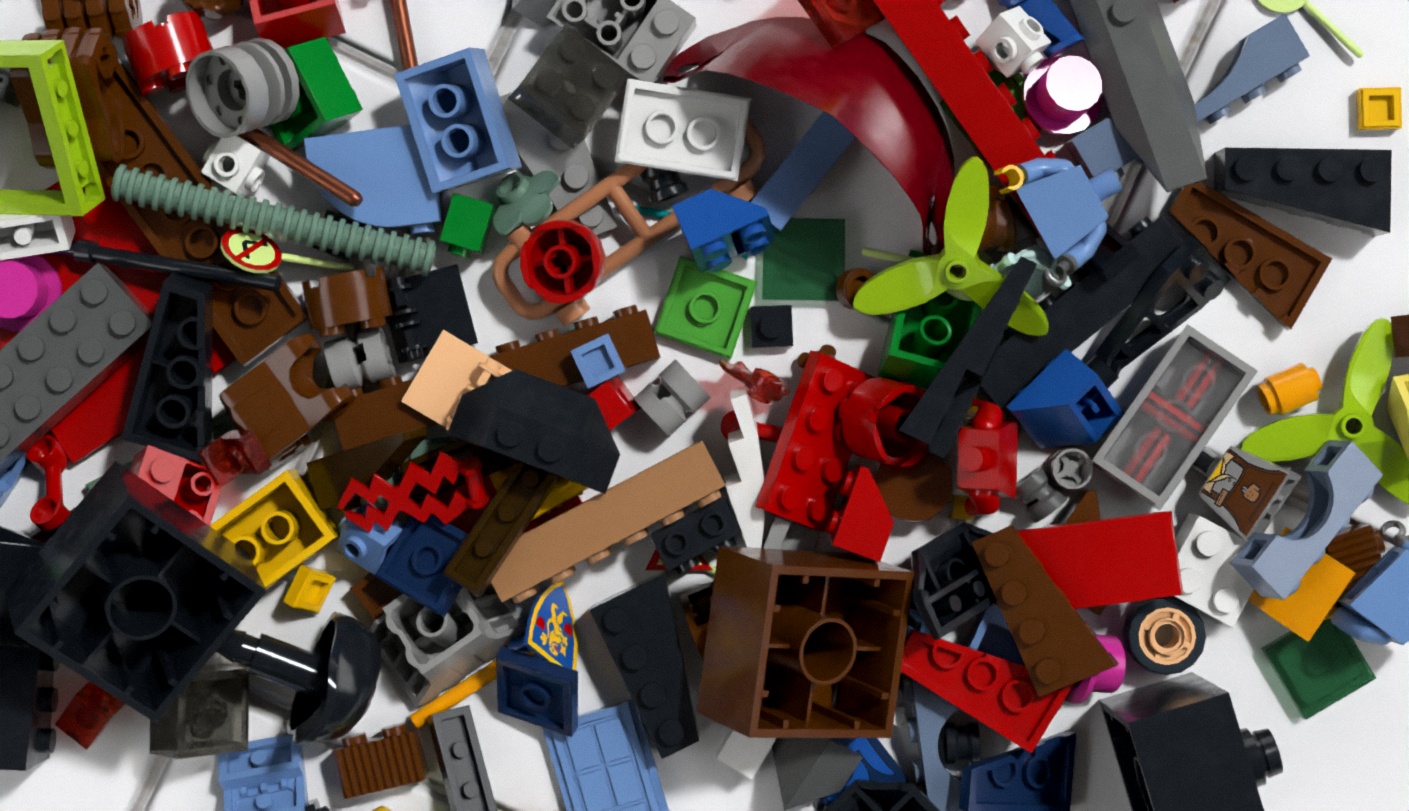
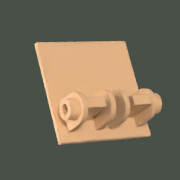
[401,330,512,431]

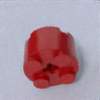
[122,11,213,96]
[838,377,926,467]

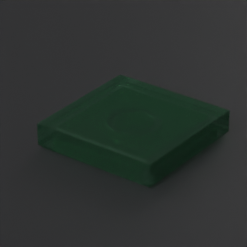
[762,218,845,301]
[1261,619,1376,720]

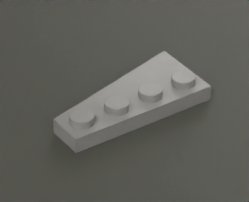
[500,74,618,236]

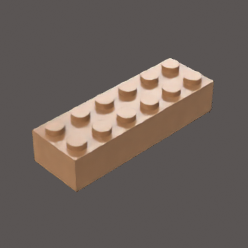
[491,440,726,604]

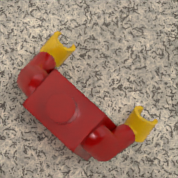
[949,395,1018,521]

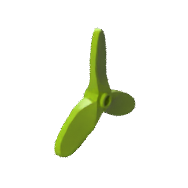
[853,156,1049,336]
[1240,318,1409,504]

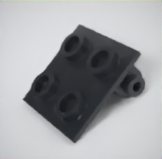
[387,264,478,364]

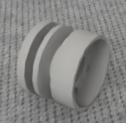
[185,38,300,138]

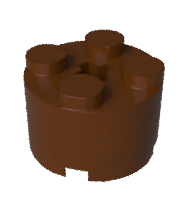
[301,266,393,337]

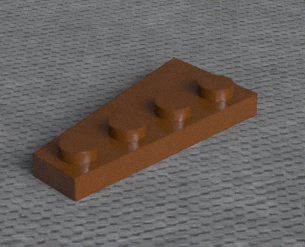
[1167,182,1332,330]
[971,525,1119,697]

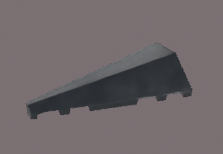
[898,256,1037,465]

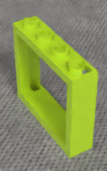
[0,40,105,216]

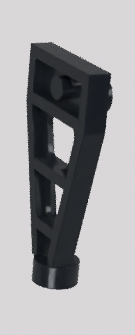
[1086,236,1231,389]

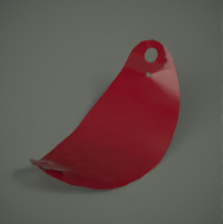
[662,17,955,256]

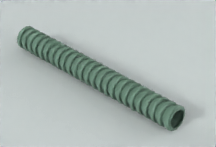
[111,164,437,277]

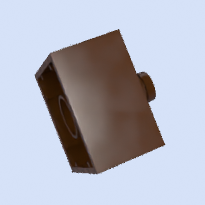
[696,546,915,738]

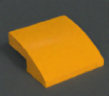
[1248,527,1356,642]

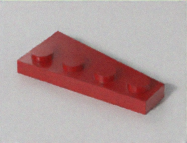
[901,629,1074,754]

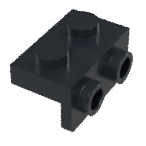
[650,497,742,575]

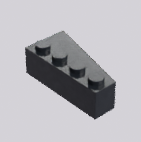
[1214,147,1392,236]
[121,273,213,463]
[589,570,699,759]
[0,645,60,771]

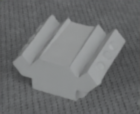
[370,582,526,707]

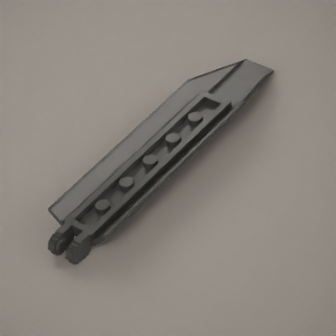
[1068,0,1207,192]

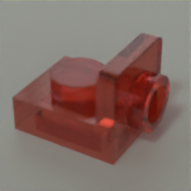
[199,430,272,486]
[55,681,125,750]

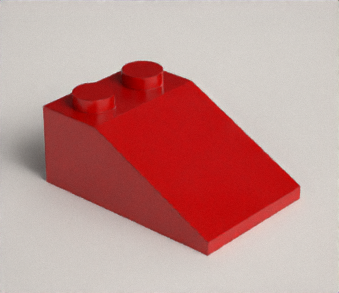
[249,0,346,49]

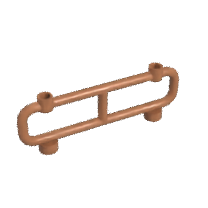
[492,117,765,326]

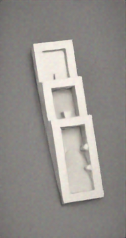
[726,385,765,548]

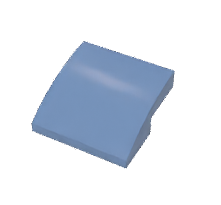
[218,734,308,811]

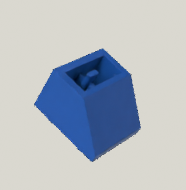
[672,189,775,273]
[1006,349,1125,449]

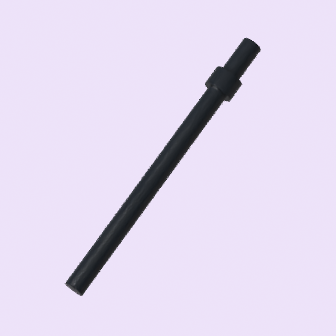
[47,239,282,292]

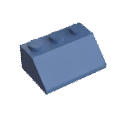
[394,47,522,194]

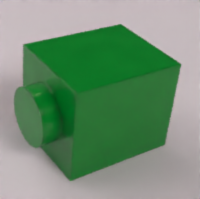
[440,193,497,259]

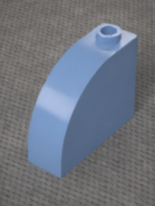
[304,125,444,235]

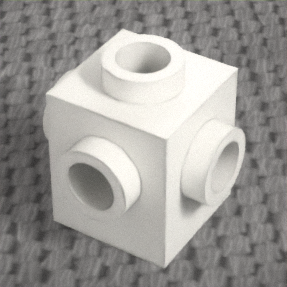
[975,6,1051,78]
[201,135,270,196]

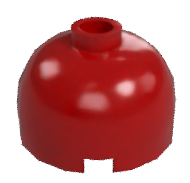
[520,219,606,304]

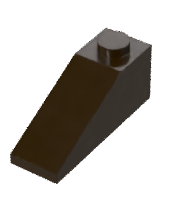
[306,427,428,513]

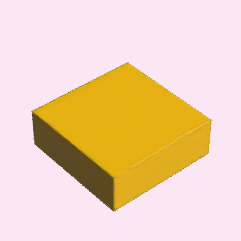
[1356,87,1402,131]
[283,564,336,614]

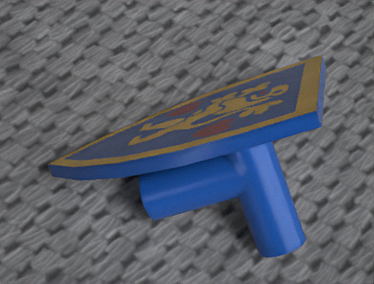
[509,580,578,670]

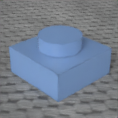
[570,333,626,389]

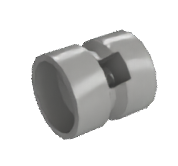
[324,326,396,389]
[633,359,711,437]

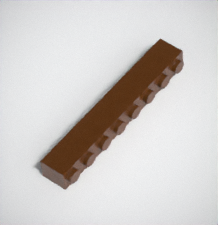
[334,305,661,451]

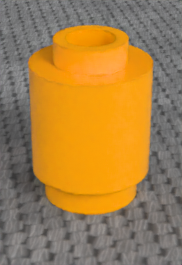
[1256,363,1322,416]

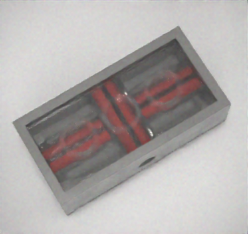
[1092,324,1258,511]

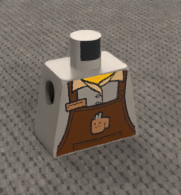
[1193,446,1302,540]

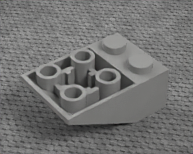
[546,0,697,83]

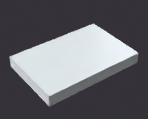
[614,78,751,181]

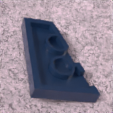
[959,731,1077,811]

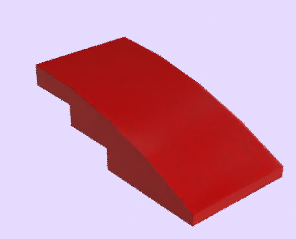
[1017,511,1183,609]

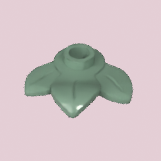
[493,170,560,236]

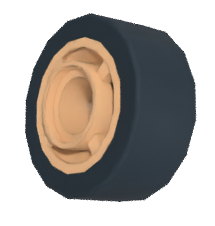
[1122,596,1206,675]

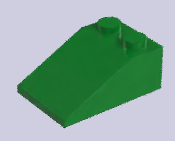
[877,249,982,390]

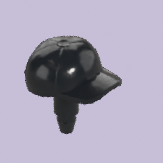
[216,612,381,746]

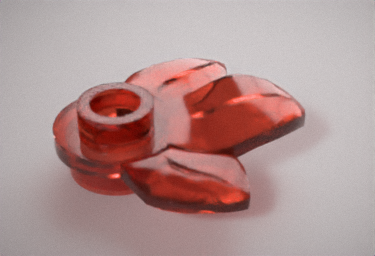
[718,359,791,404]

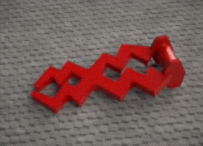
[337,451,490,533]

